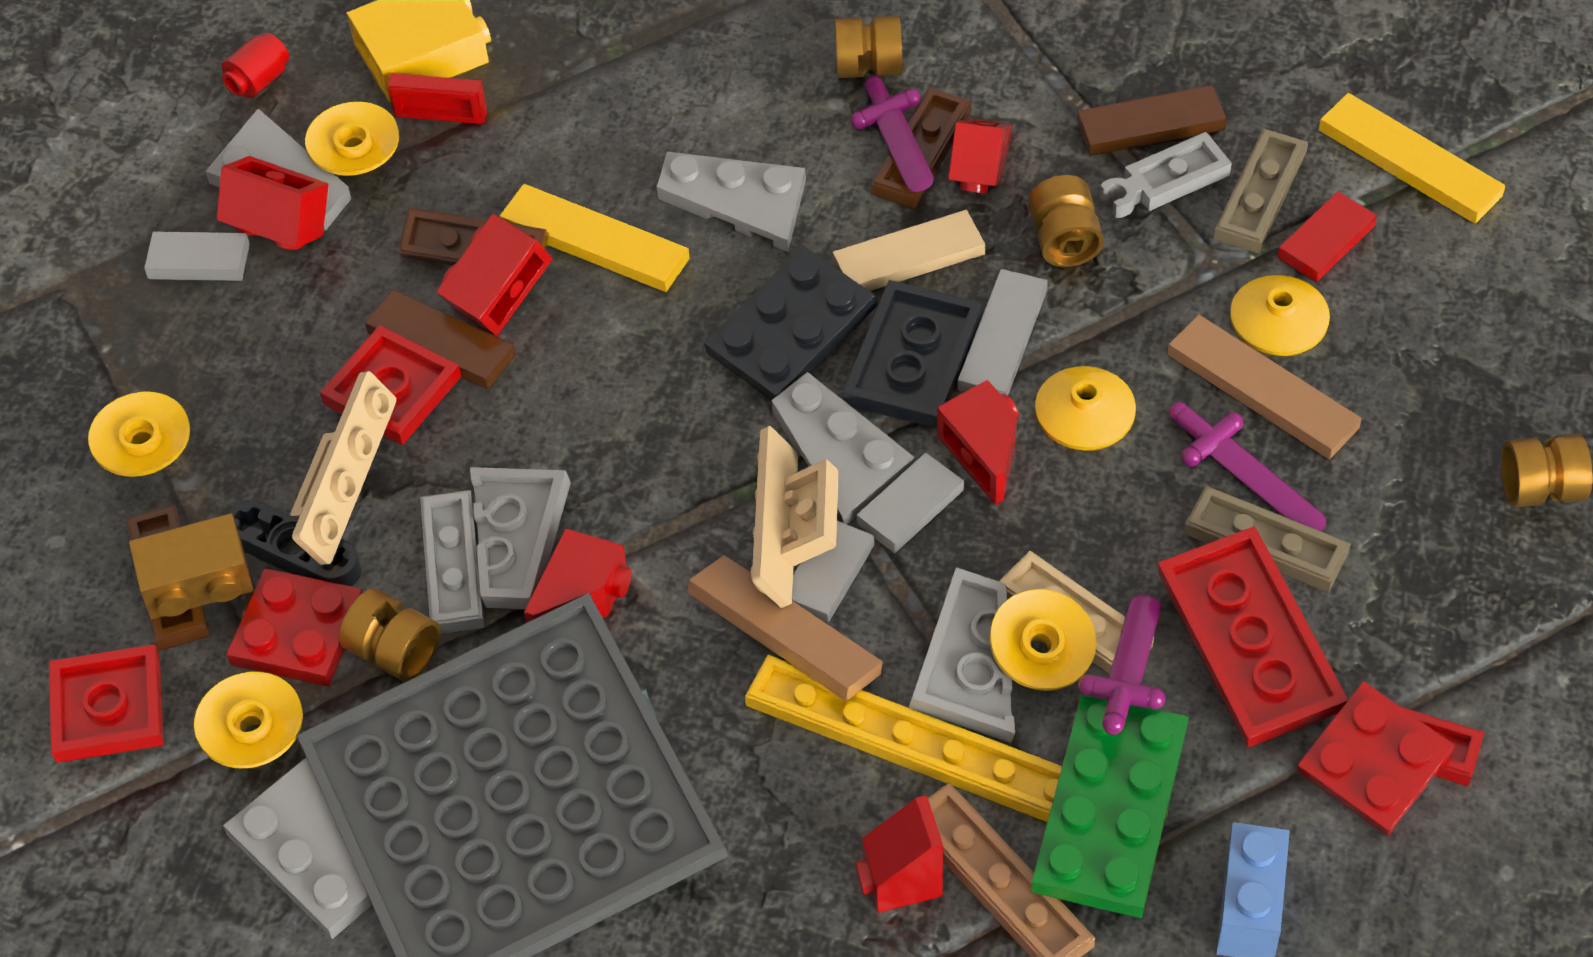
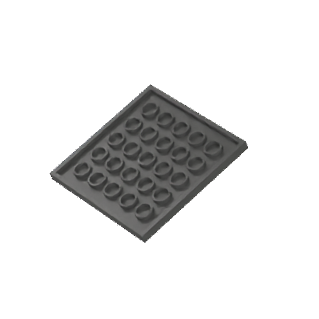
[297,593,728,957]

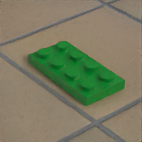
[1031,693,1189,919]

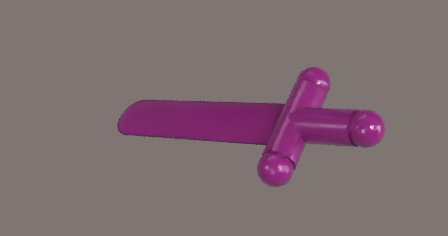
[851,76,934,192]
[1169,402,1326,531]
[1078,594,1165,735]

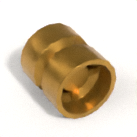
[835,16,902,78]
[1028,175,1104,267]
[1501,434,1592,507]
[339,588,441,682]

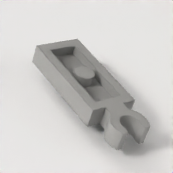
[1100,132,1232,218]

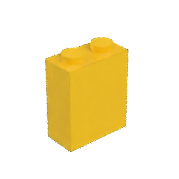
[346,0,491,102]

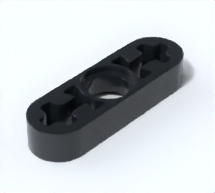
[228,500,361,587]

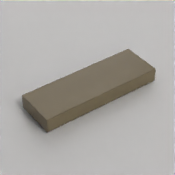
[1214,128,1308,254]
[1184,486,1351,593]

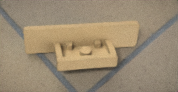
[290,371,396,565]
[750,426,838,608]

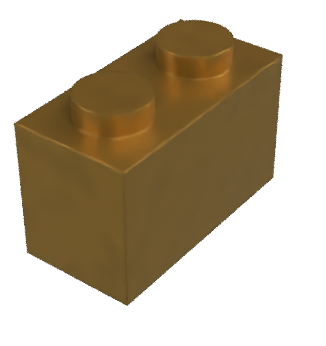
[129,513,254,620]

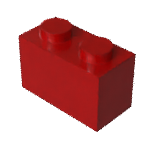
[217,156,329,250]
[436,214,553,337]

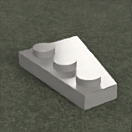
[205,109,351,231]
[657,152,806,252]
[772,372,915,525]
[470,467,571,609]
[909,567,1015,743]
[223,758,372,939]

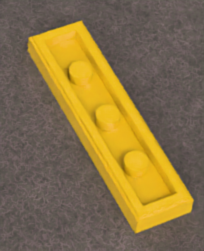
[1319,93,1505,224]
[499,184,690,292]

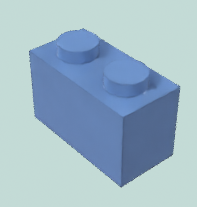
[1216,822,1290,957]

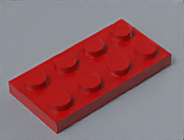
[1158,526,1348,748]

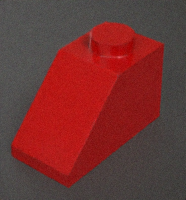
[948,118,1013,193]
[937,380,1019,506]
[524,529,632,623]
[854,795,943,913]

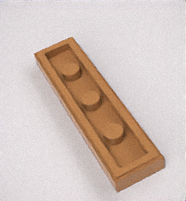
[1167,315,1362,460]
[688,555,883,701]
[928,783,1095,957]

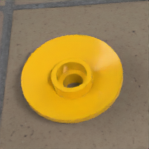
[305,102,399,176]
[1230,275,1330,356]
[1035,366,1136,451]
[88,392,190,477]
[990,589,1097,691]
[194,672,303,768]

